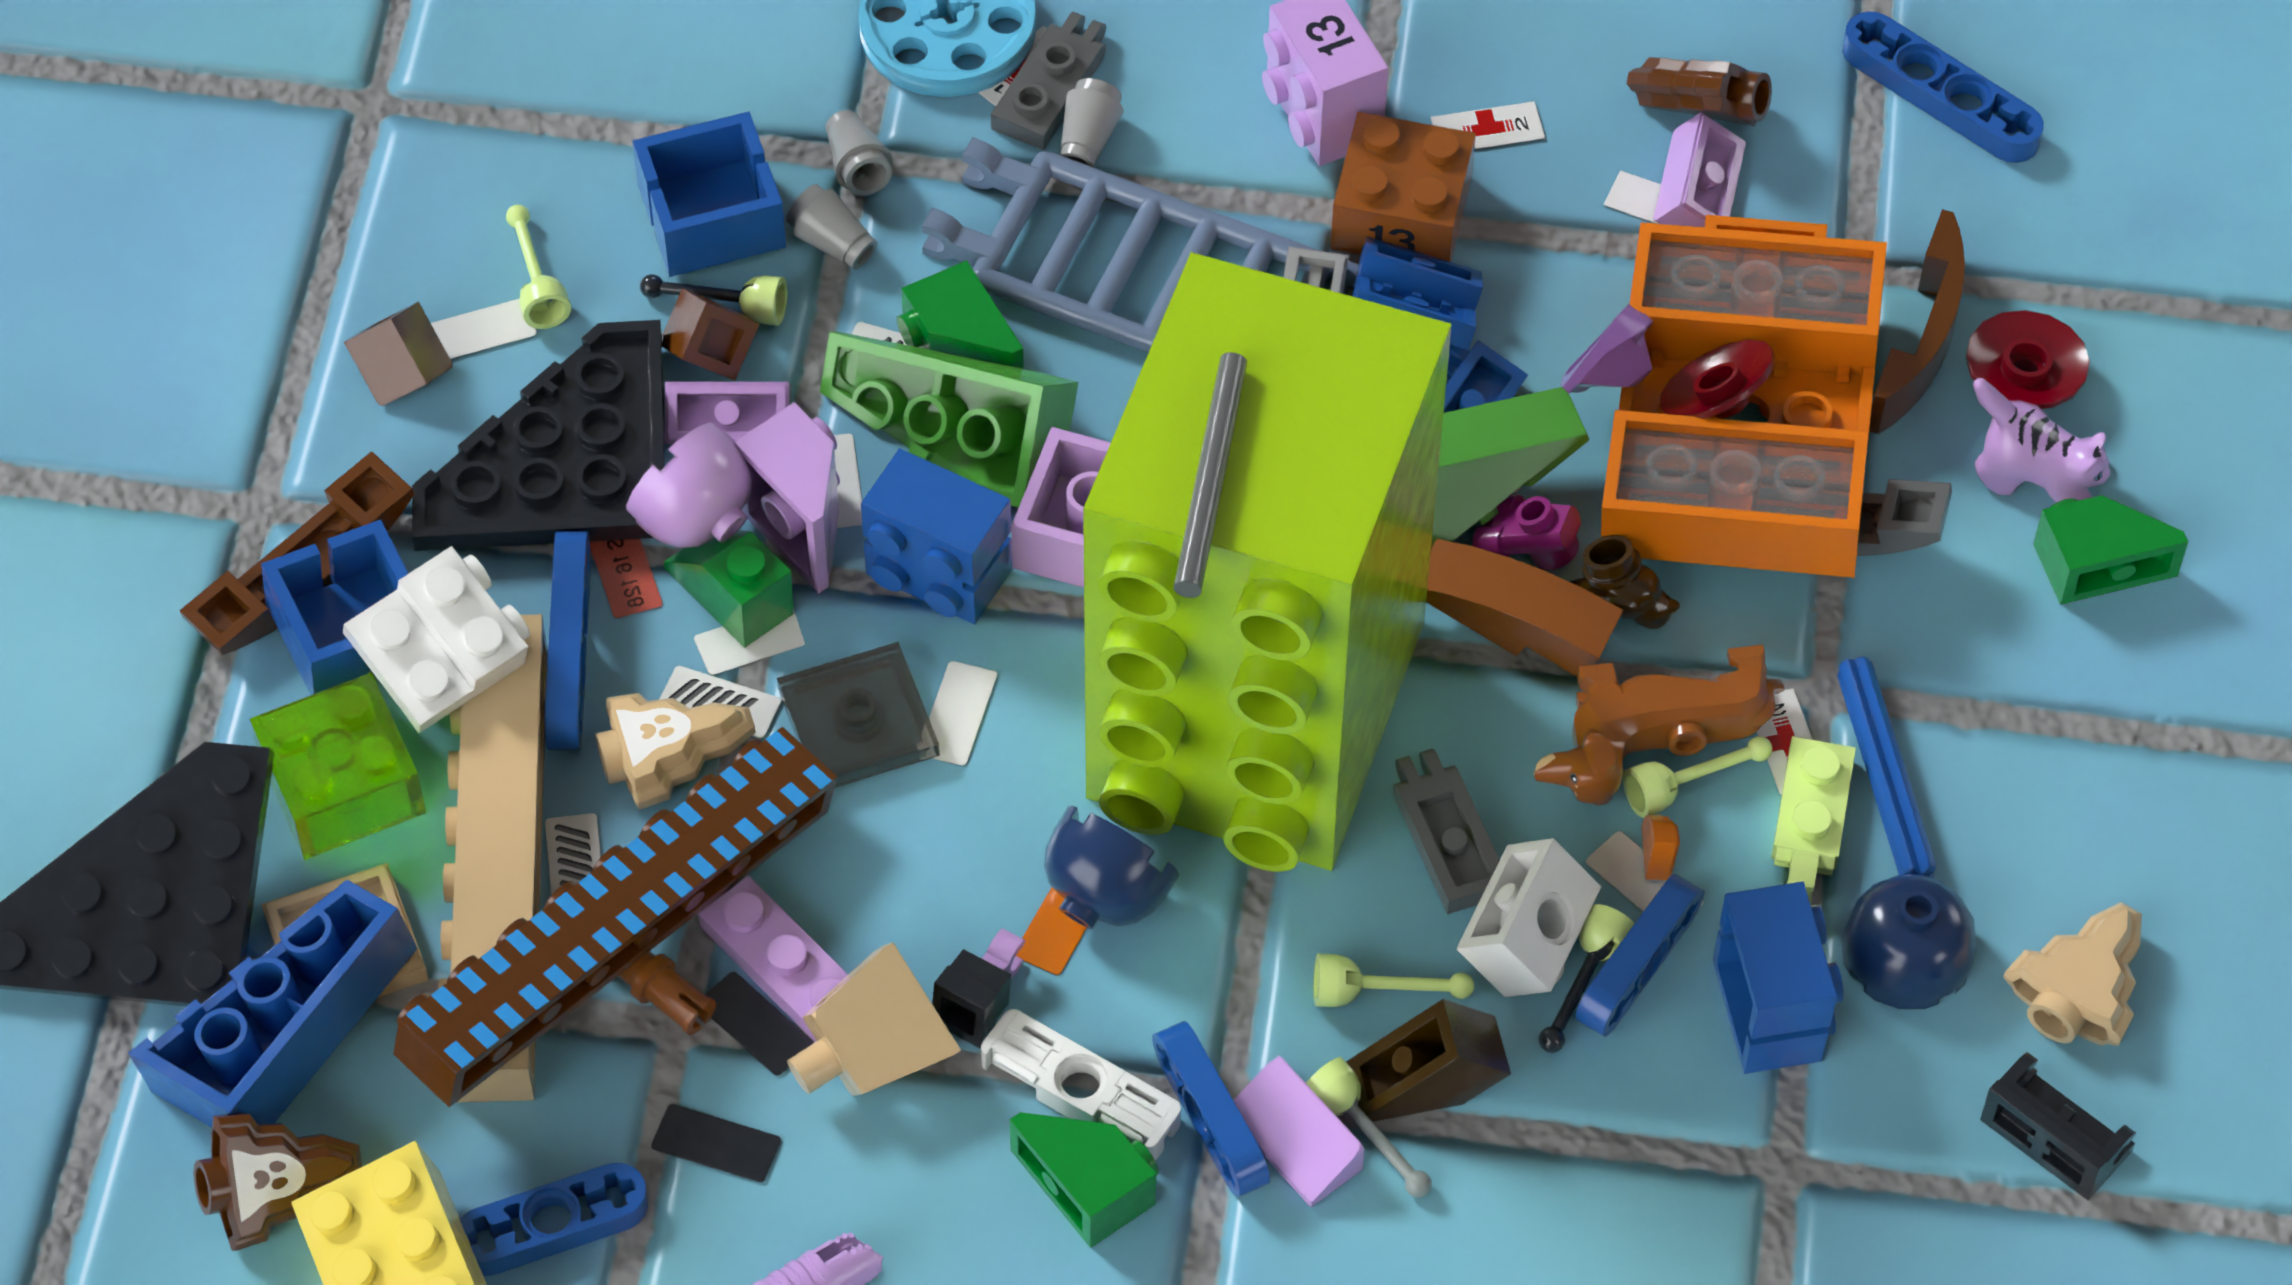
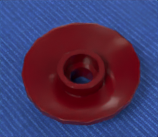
[1965,310,2090,409]
[1660,339,1775,419]

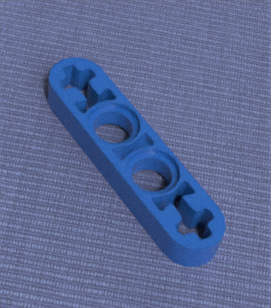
[1842,11,2044,163]
[545,532,591,750]

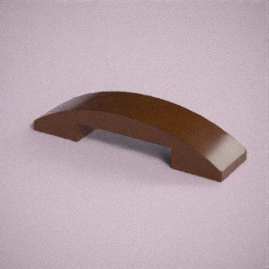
[1869,209,1965,434]
[179,451,415,655]

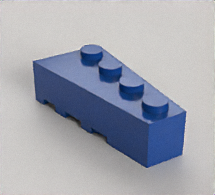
[128,880,418,1127]

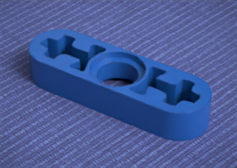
[1575,874,1705,1037]
[1152,1021,1270,1197]
[460,1163,648,1276]

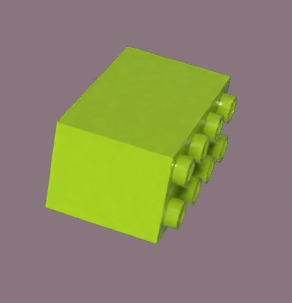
[1083,252,1452,872]

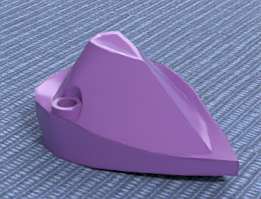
[1560,304,1654,394]

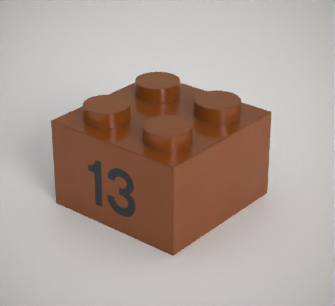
[1330,112,1476,262]

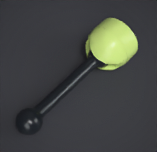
[640,274,788,326]
[1539,904,1635,1053]

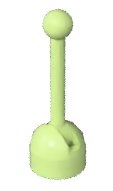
[506,205,571,329]
[1623,736,1772,818]
[1313,953,1474,1007]

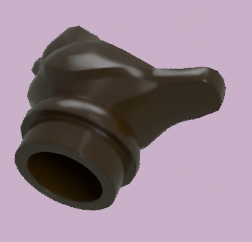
[1569,535,1680,629]

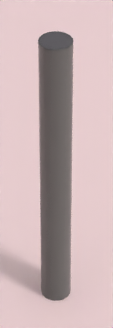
[1173,352,1247,598]

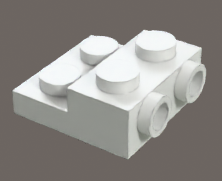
[343,546,530,733]

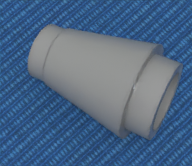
[1060,78,1124,167]
[825,110,893,196]
[786,184,877,270]

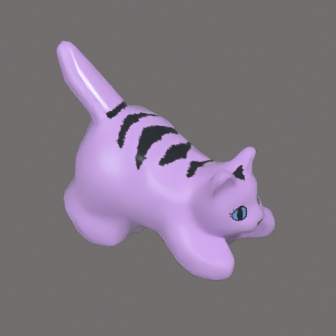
[1973,378,2111,503]

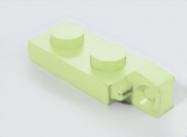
[1771,736,1856,904]

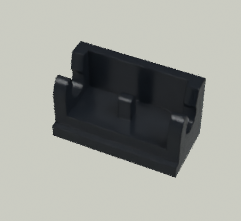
[1980,1052,2136,1201]

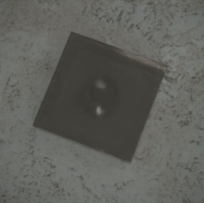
[777,642,940,788]

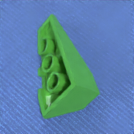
[820,331,1079,508]
[1431,387,1589,547]

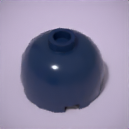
[1044,806,1180,930]
[1842,875,1976,1009]

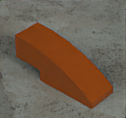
[1426,539,1623,677]

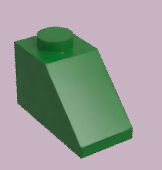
[897,260,1024,368]
[2033,495,2189,605]
[664,530,794,648]
[1009,1112,1159,1248]

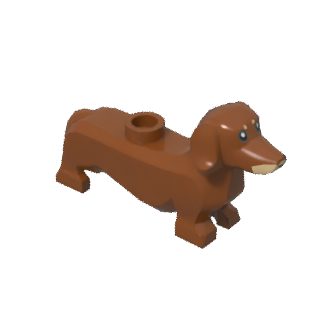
[1533,644,1785,805]

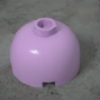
[626,422,752,548]

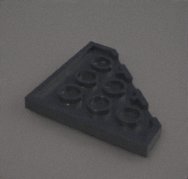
[412,320,665,551]
[0,742,275,1007]

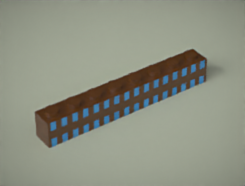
[393,727,838,1108]

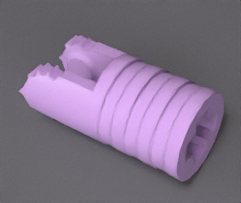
[751,1232,884,1285]

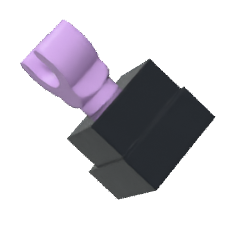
[932,928,1026,1049]

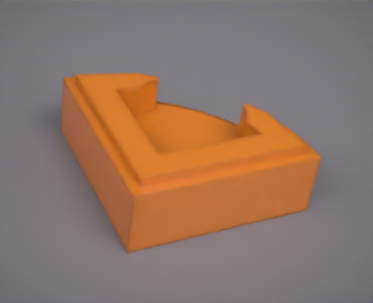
[1641,814,1680,880]

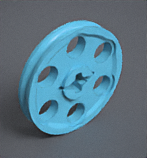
[859,0,1036,97]

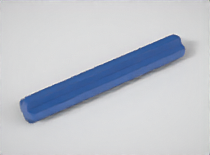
[1837,656,1936,878]

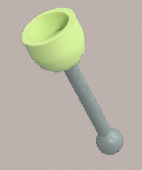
[1306,1057,1432,1198]

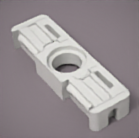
[981,1009,1181,1160]

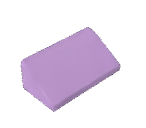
[1653,112,1746,227]
[665,382,792,444]
[1233,1056,1365,1207]

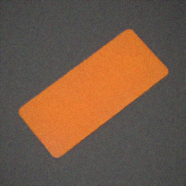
[1016,887,1087,975]

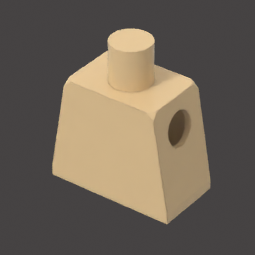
[787,942,961,1096]

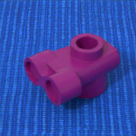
[1472,495,1581,570]

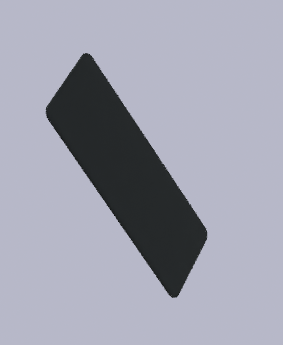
[705,972,814,1075]
[651,1104,781,1182]

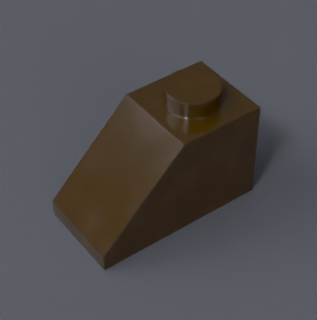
[1346,999,1511,1122]

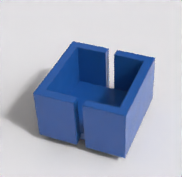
[632,111,787,277]
[861,448,1013,625]
[261,519,409,704]
[1712,881,1844,1074]

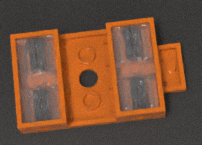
[1601,215,1887,578]

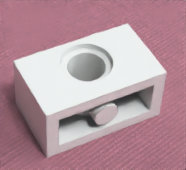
[1456,838,1601,997]

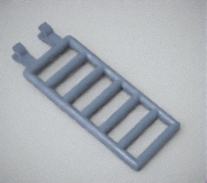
[922,137,1359,353]

